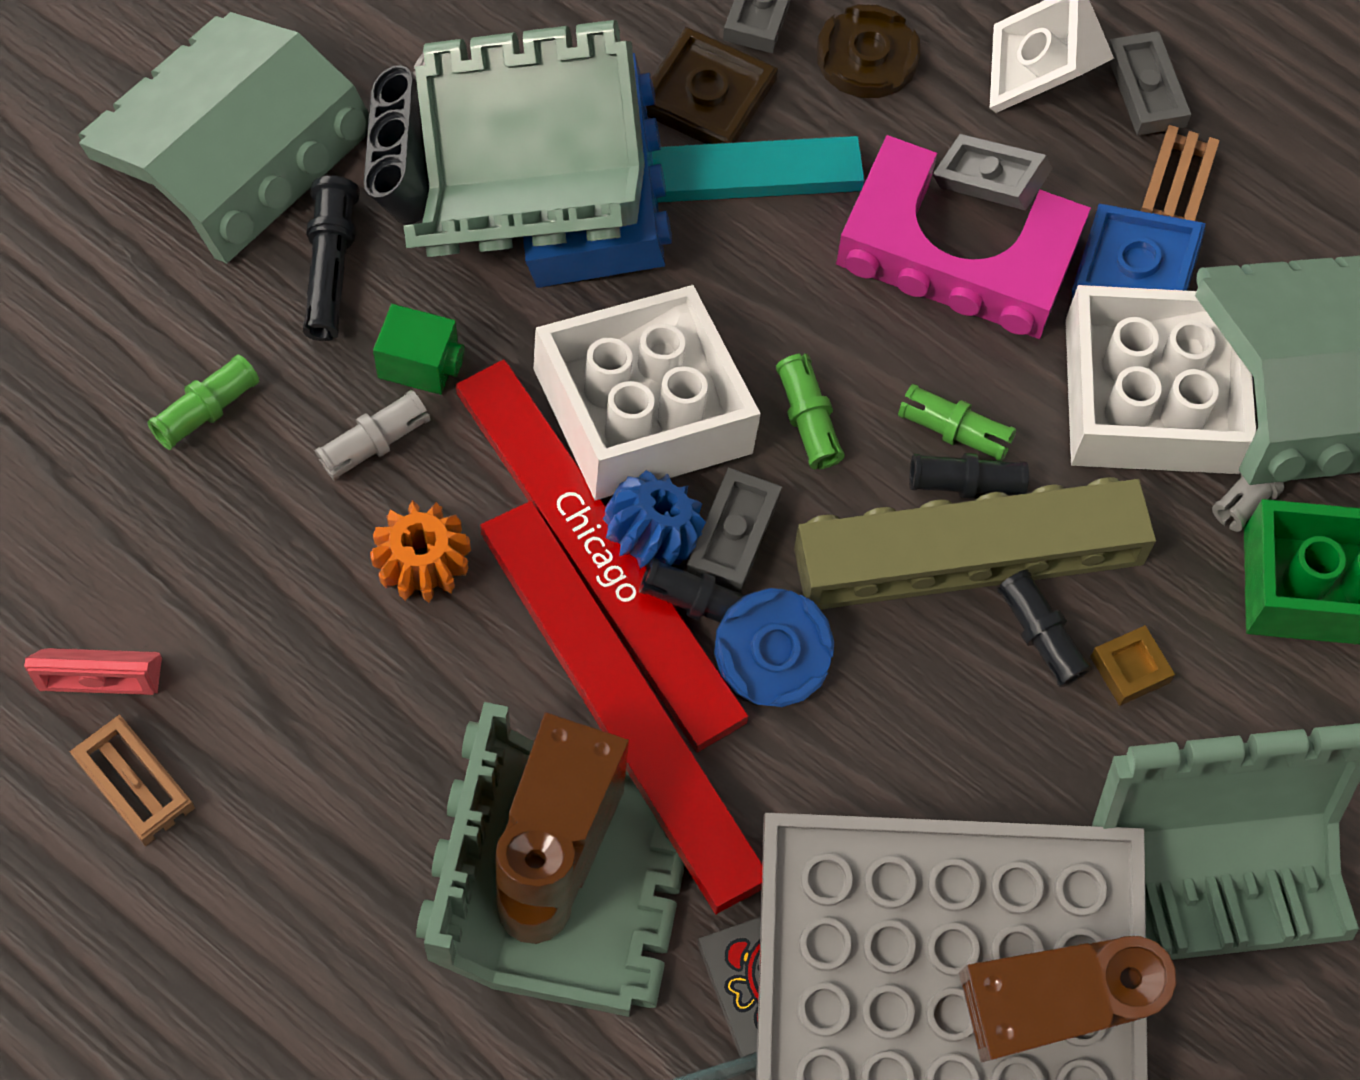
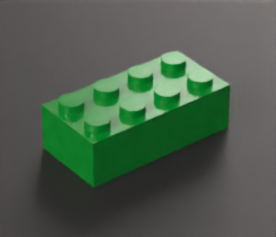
[1244,499,1360,645]

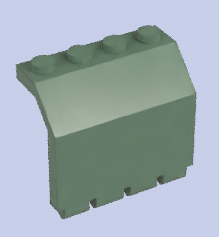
[78,12,369,264]
[404,20,645,257]
[1195,255,1360,485]
[416,702,685,1017]
[1092,723,1360,960]

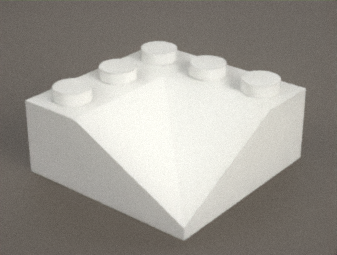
[533,285,761,500]
[1066,285,1256,474]

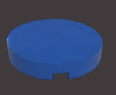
[714,588,834,707]

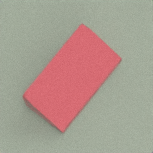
[24,648,162,695]

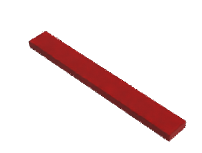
[480,501,762,915]

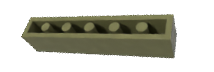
[794,477,1156,610]

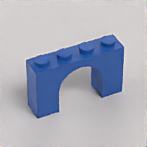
[523,53,672,288]

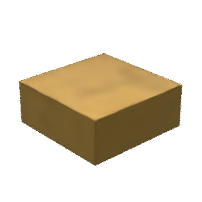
[1090,625,1175,706]

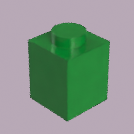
[373,303,465,395]

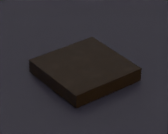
[646,27,778,144]

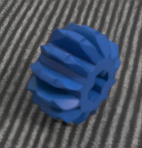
[603,470,706,569]

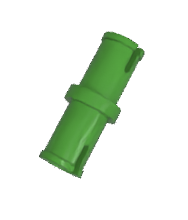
[147,354,260,450]
[776,354,845,470]
[898,384,1016,461]

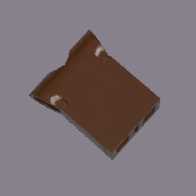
[496,712,629,944]
[959,936,1176,1063]

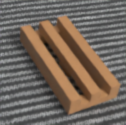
[1141,125,1220,221]
[69,714,195,847]

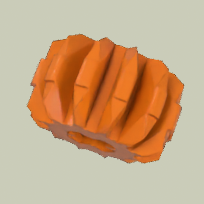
[370,500,471,603]

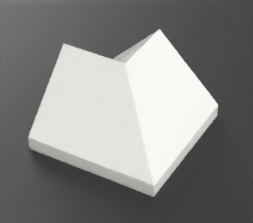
[990,0,1114,113]

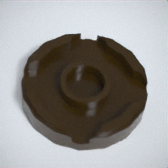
[817,4,921,98]

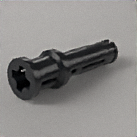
[302,176,360,341]

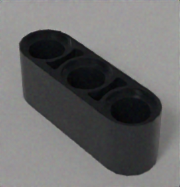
[364,65,429,225]

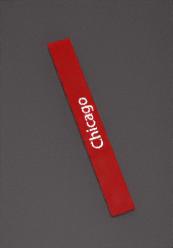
[456,359,748,753]

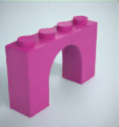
[836,135,1091,339]

